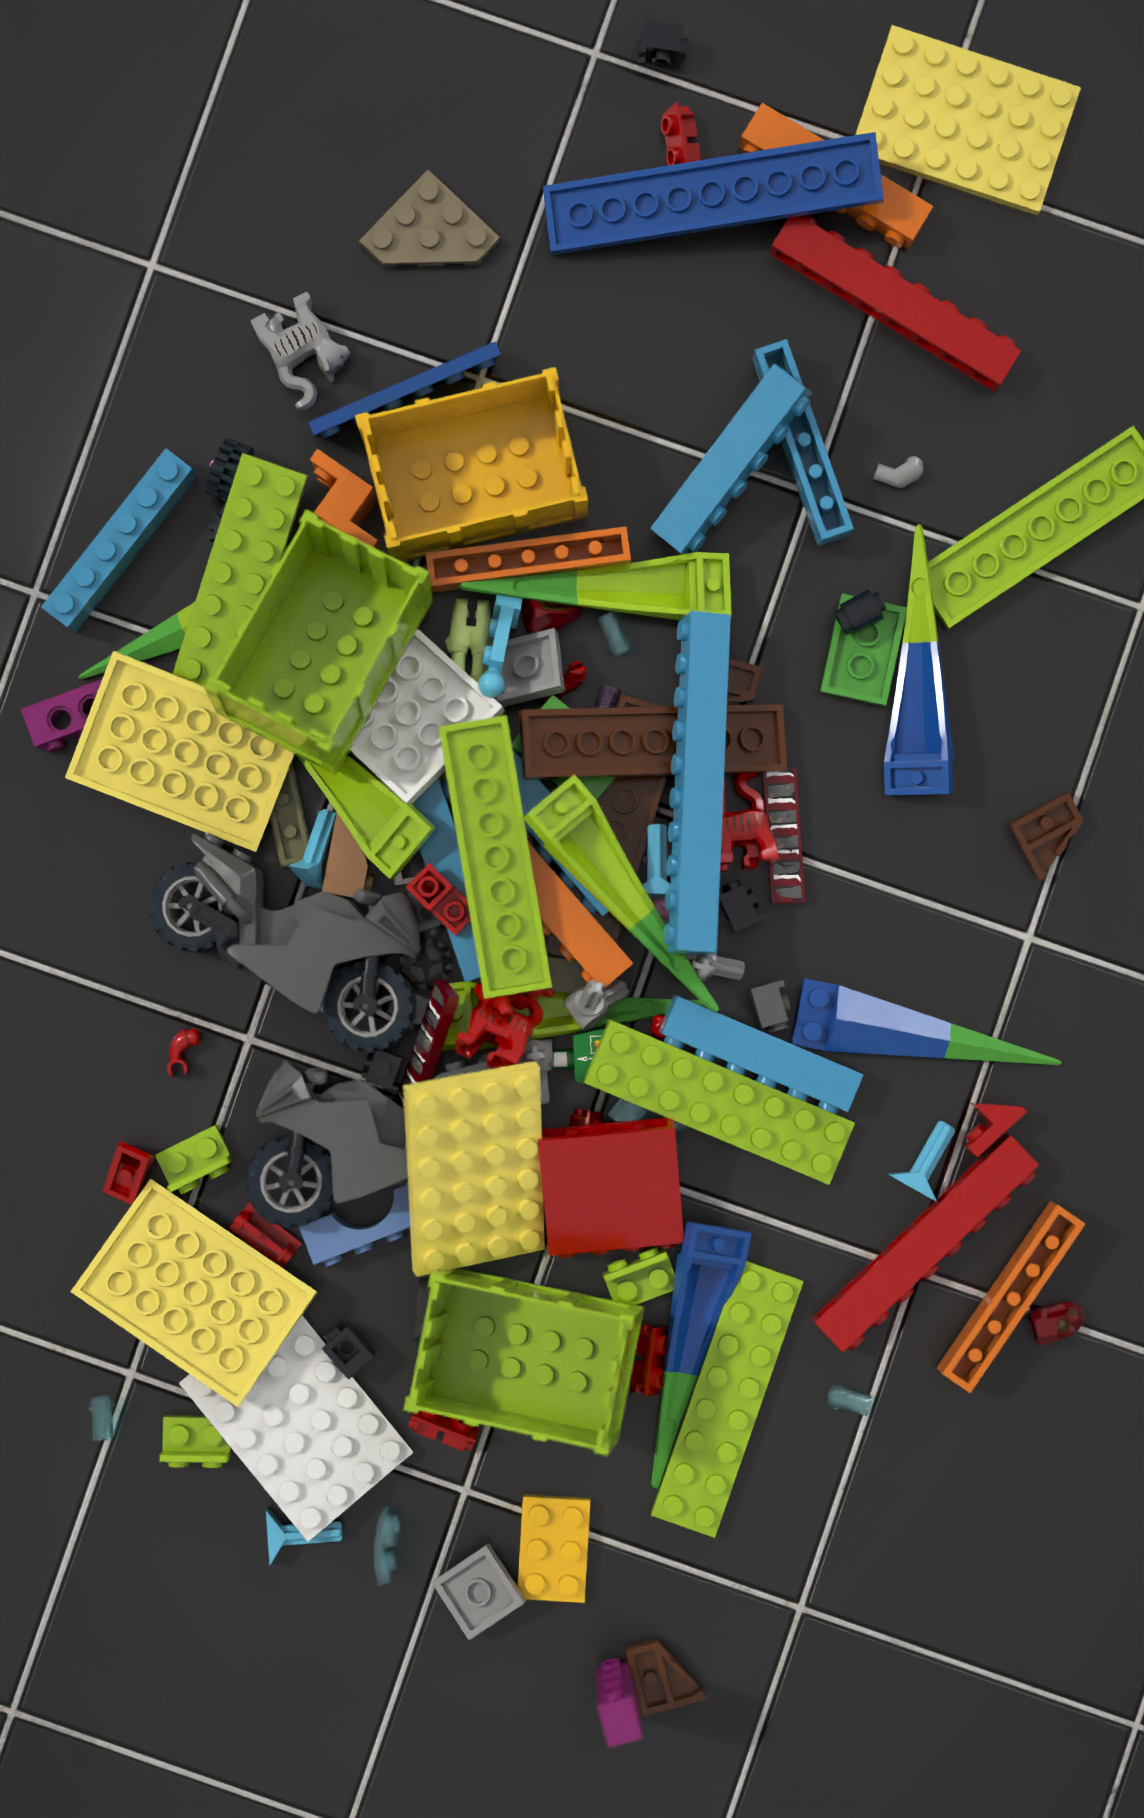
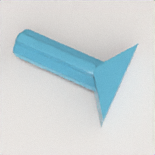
[288,809,336,890]
[642,824,670,899]
[888,1121,955,1202]
[266,1507,343,1566]

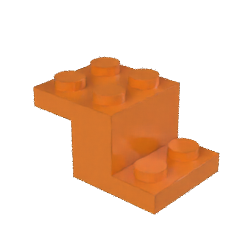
[310,449,382,551]

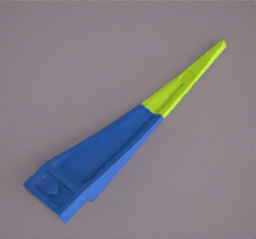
[884,524,954,795]

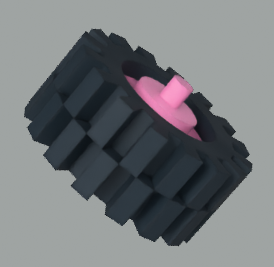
[205,438,255,503]

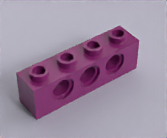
[21,662,150,753]
[596,1658,643,1748]

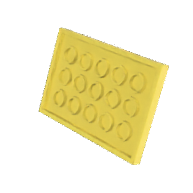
[856,25,1081,216]
[65,651,294,852]
[403,1061,545,1277]
[71,1179,318,1407]

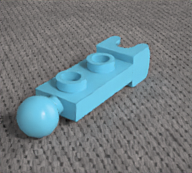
[478,595,523,698]

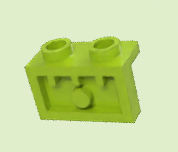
[155,1125,235,1195]
[603,1246,675,1305]
[160,1415,232,1468]

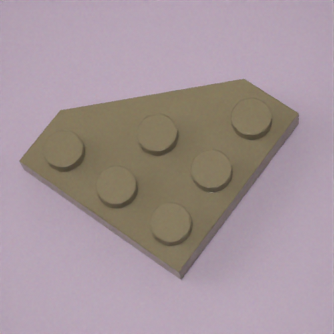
[359,170,500,267]

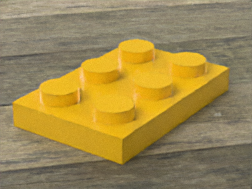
[518,1494,590,1603]

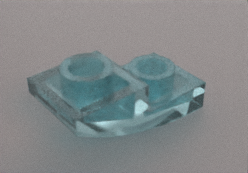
[374,1505,402,1586]

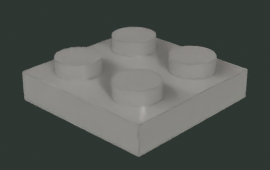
[496,628,565,707]
[431,1543,526,1640]

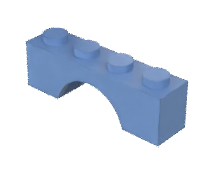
[299,1183,410,1267]

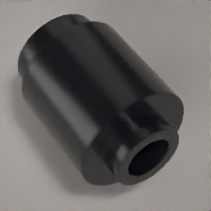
[834,589,887,635]

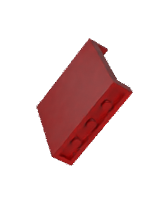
[538,1117,684,1258]

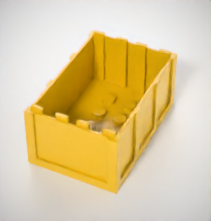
[355,367,588,562]

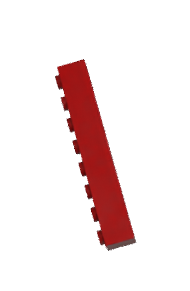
[769,215,1021,392]
[812,1134,1039,1352]

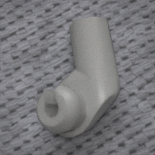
[873,456,923,488]

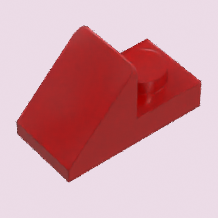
[963,1103,1027,1157]
[102,1141,156,1205]

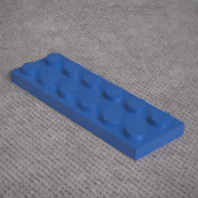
[308,342,501,438]

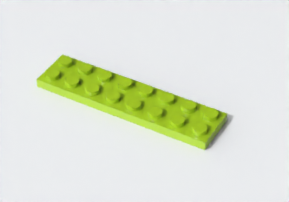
[910,425,1144,630]
[173,453,308,686]
[438,715,552,999]
[583,1019,855,1185]
[651,1260,804,1538]

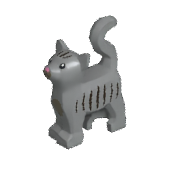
[250,291,350,410]

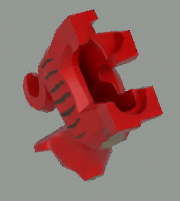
[720,773,779,872]
[455,982,554,1069]

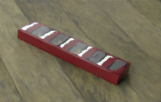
[762,768,805,904]
[396,980,460,1109]

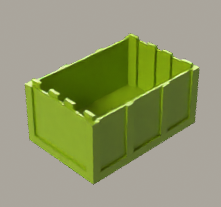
[204,509,433,775]
[404,1268,645,1455]

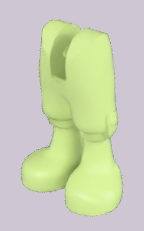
[445,598,493,683]

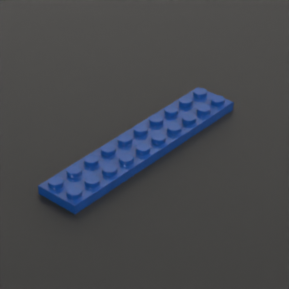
[543,132,884,255]

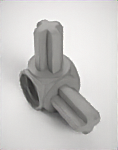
[684,953,745,981]
[563,979,629,1031]
[520,1038,554,1104]

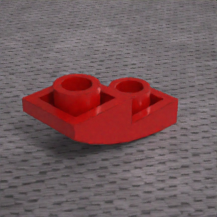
[406,863,471,936]

